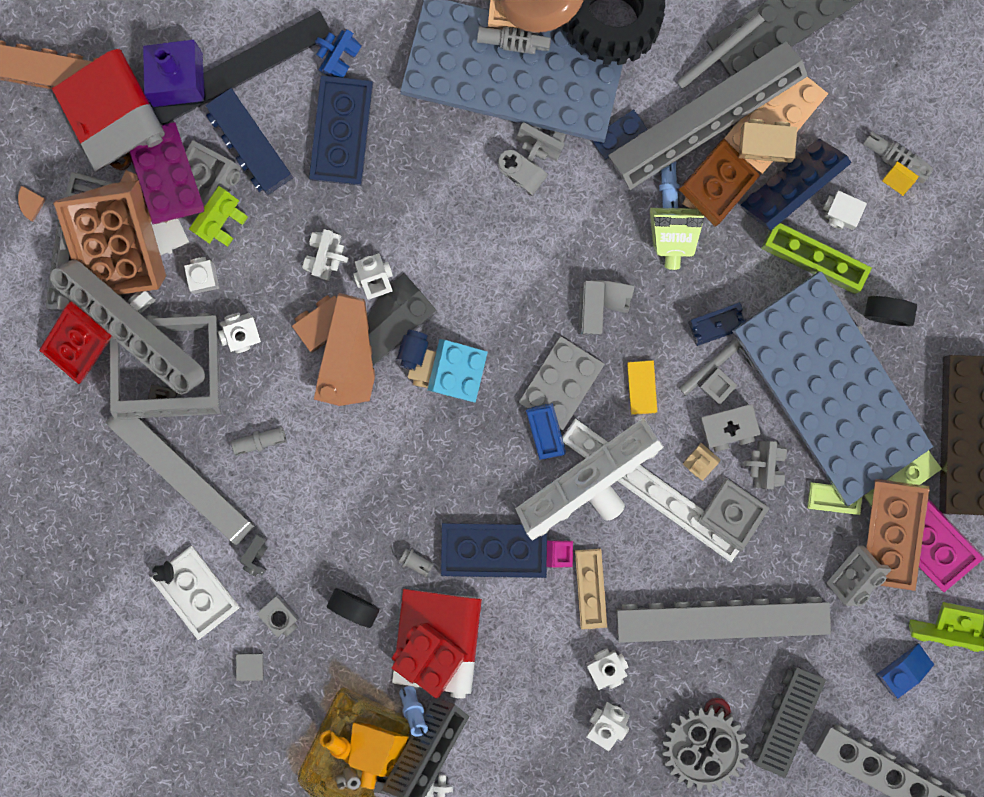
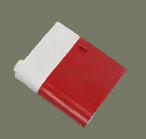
[392,589,482,698]

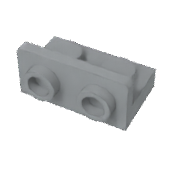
[827,545,891,606]

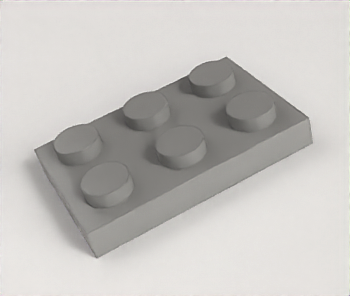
[519,336,605,431]

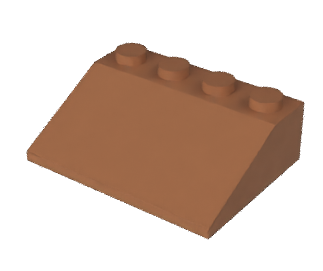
[54,180,166,295]

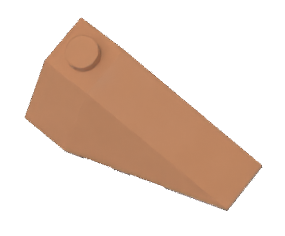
[314,293,375,406]

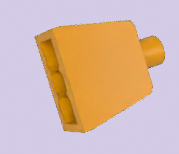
[349,722,409,789]

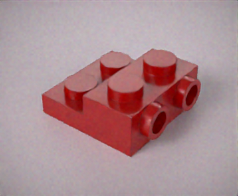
[391,623,468,698]

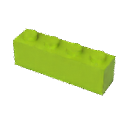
[761,223,872,294]

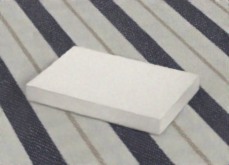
[150,545,240,640]

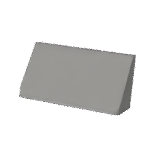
[578,281,605,335]

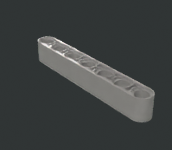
[50,260,205,394]
[105,415,255,545]

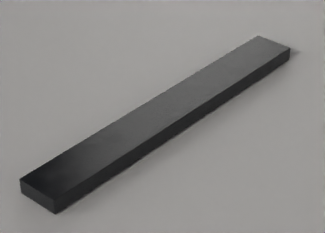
[149,11,332,125]

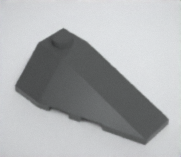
[367,273,438,366]

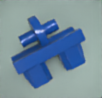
[315,29,362,78]

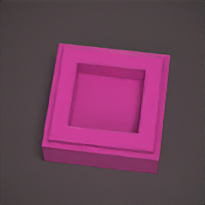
[546,540,573,568]

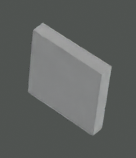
[697,478,770,552]

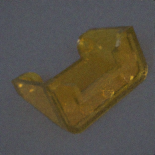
[298,687,410,797]

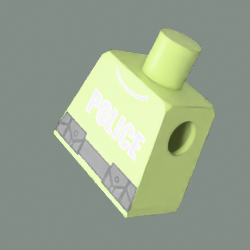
[650,208,704,270]

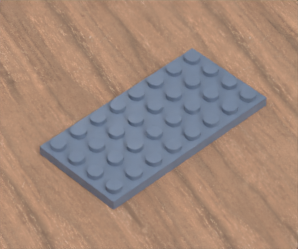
[400,0,623,143]
[732,271,933,506]

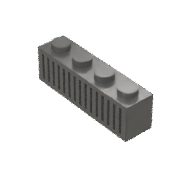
[751,665,826,778]
[381,697,470,797]

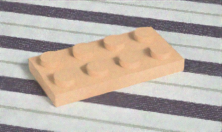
[725,77,828,175]

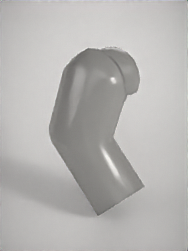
[335,767,361,790]

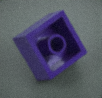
[143,40,204,107]

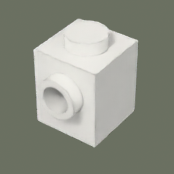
[822,191,867,230]
[184,257,219,294]

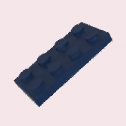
[309,76,373,186]
[740,138,852,231]
[441,523,547,578]

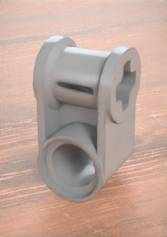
[498,150,548,196]

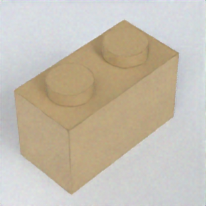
[739,119,797,163]

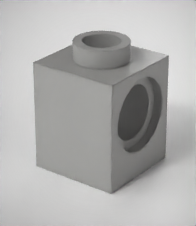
[257,595,299,638]

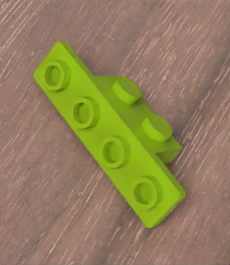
[909,602,984,652]

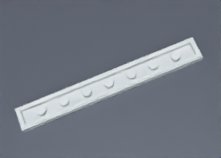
[562,419,739,562]

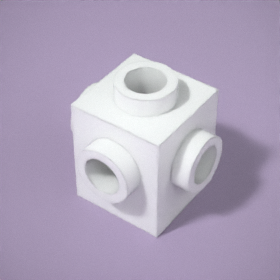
[353,253,393,300]
[217,313,261,353]
[586,648,629,690]
[587,702,629,751]

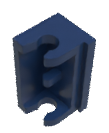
[688,302,747,346]

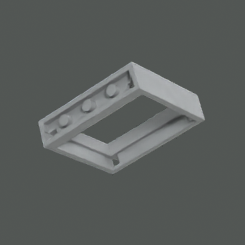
[110,313,221,419]

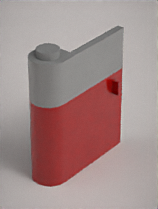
[52,49,165,172]

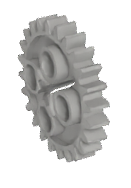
[662,705,749,792]

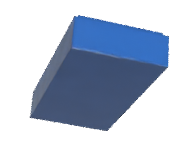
[526,403,566,460]

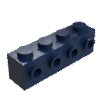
[205,88,294,195]

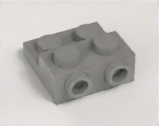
[186,140,241,206]

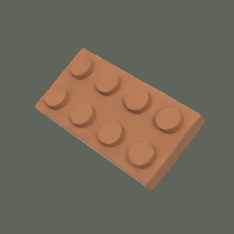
[867,479,930,591]

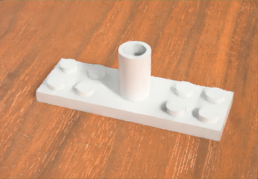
[515,417,664,540]

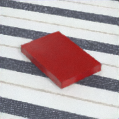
[39,301,112,384]

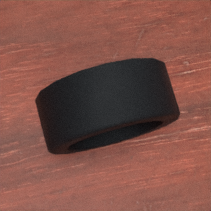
[864,296,917,326]
[326,588,380,628]

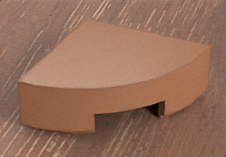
[18,186,46,222]

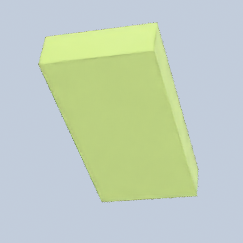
[807,483,862,515]

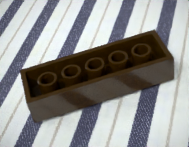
[939,355,984,515]

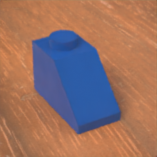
[876,643,934,699]

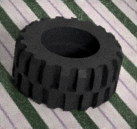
[563,0,666,65]

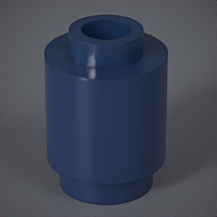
[396,330,429,371]

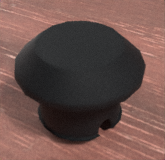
[152,561,174,584]

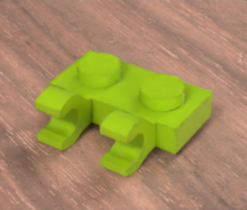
[189,186,248,247]

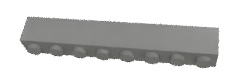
[608,42,808,190]
[616,596,831,643]

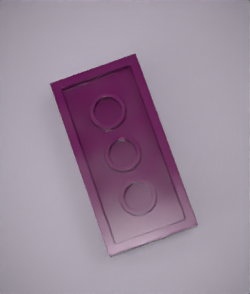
[129,122,204,225]

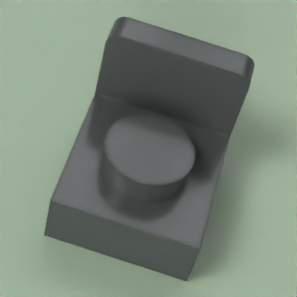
[239,534,268,577]

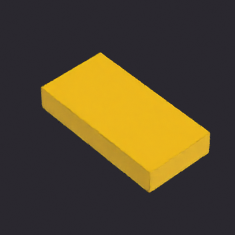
[627,361,657,415]

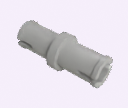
[231,426,287,456]

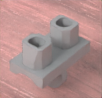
[515,122,566,162]
[743,441,787,489]

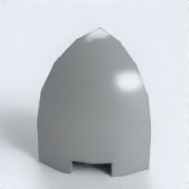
[592,280,635,313]

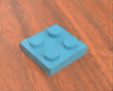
[427,339,488,403]

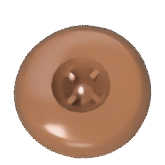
[500,0,583,32]

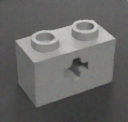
[699,404,761,452]

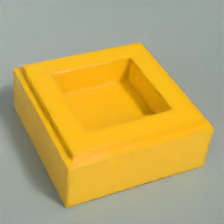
[882,161,919,196]

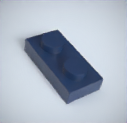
[591,109,648,160]

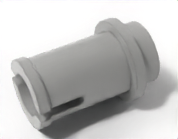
[398,548,434,577]

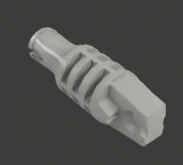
[477,26,551,54]
[863,131,933,184]

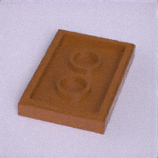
[678,138,760,227]

